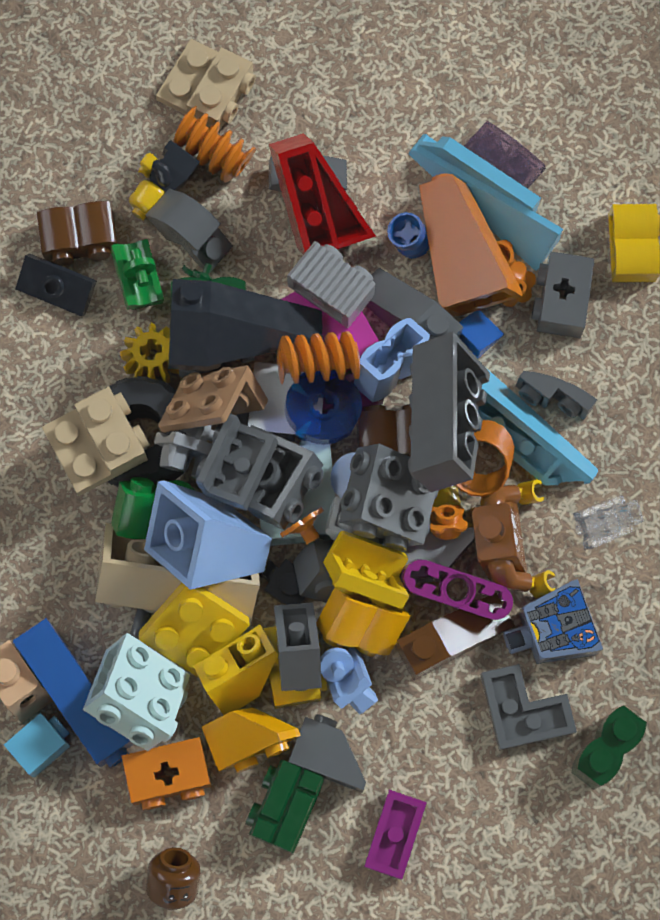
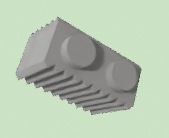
[287,241,376,328]

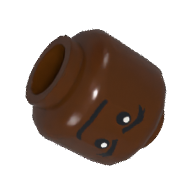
[146,847,201,910]

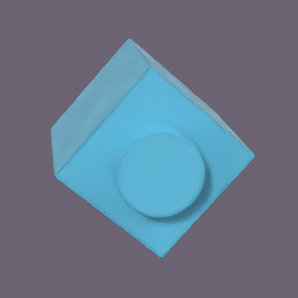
[4,713,70,778]

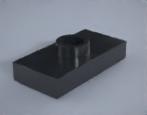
[15,254,97,317]

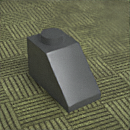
[274,603,322,691]
[289,714,366,793]

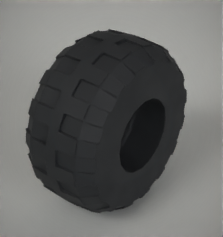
[104,376,193,487]

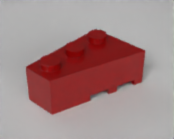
[268,133,376,255]

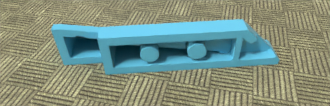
[409,134,563,271]

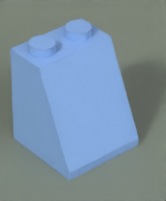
[144,481,272,590]

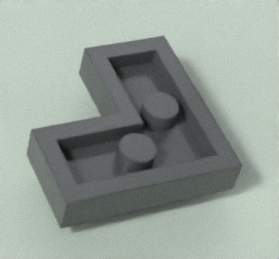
[480,664,577,751]

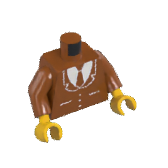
[472,480,556,598]

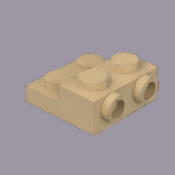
[156,39,256,131]
[42,386,149,496]

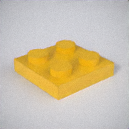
[139,582,250,678]

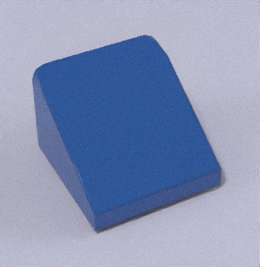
[459,310,504,359]

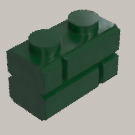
[245,760,325,855]

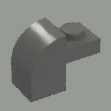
[146,189,233,272]

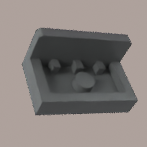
[196,414,278,511]

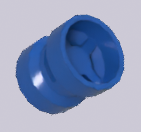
[387,212,429,259]

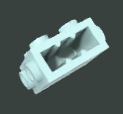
[83,633,190,751]

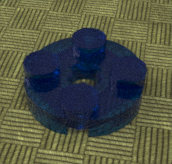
[284,370,362,445]

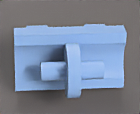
[320,647,378,714]

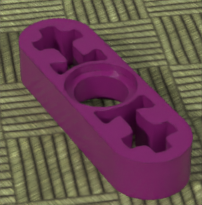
[401,559,513,620]

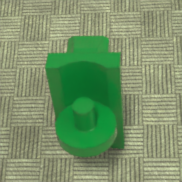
[111,239,164,310]

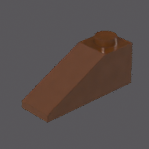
[395,593,515,681]

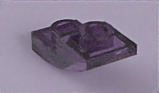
[464,121,546,189]

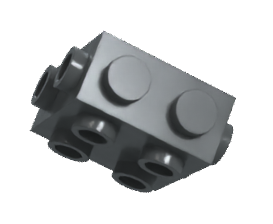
[339,444,439,551]

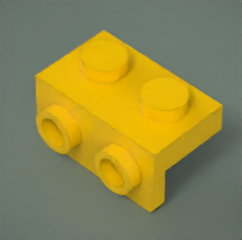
[323,530,409,609]

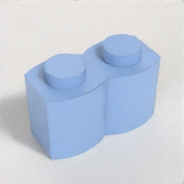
[353,318,430,402]

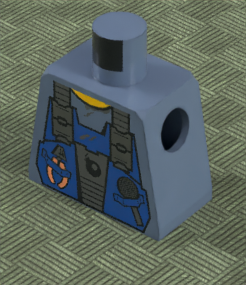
[503,579,603,664]

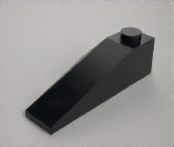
[168,279,323,371]

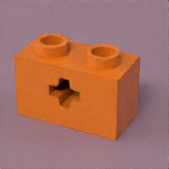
[122,737,212,811]

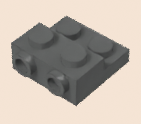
[247,425,323,530]

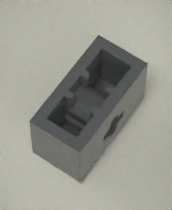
[531,251,595,339]

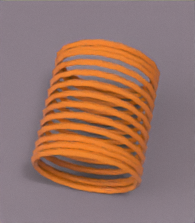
[456,420,515,497]

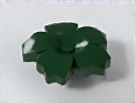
[182,263,213,281]

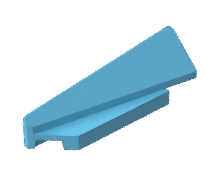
[478,367,598,486]

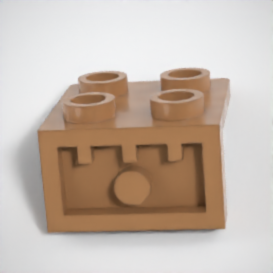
[158,365,268,432]

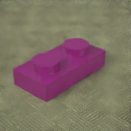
[364,789,427,880]

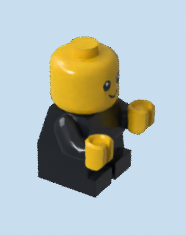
[129,140,200,221]

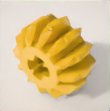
[120,322,179,384]

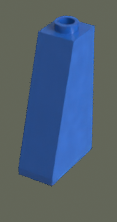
[13,618,133,768]

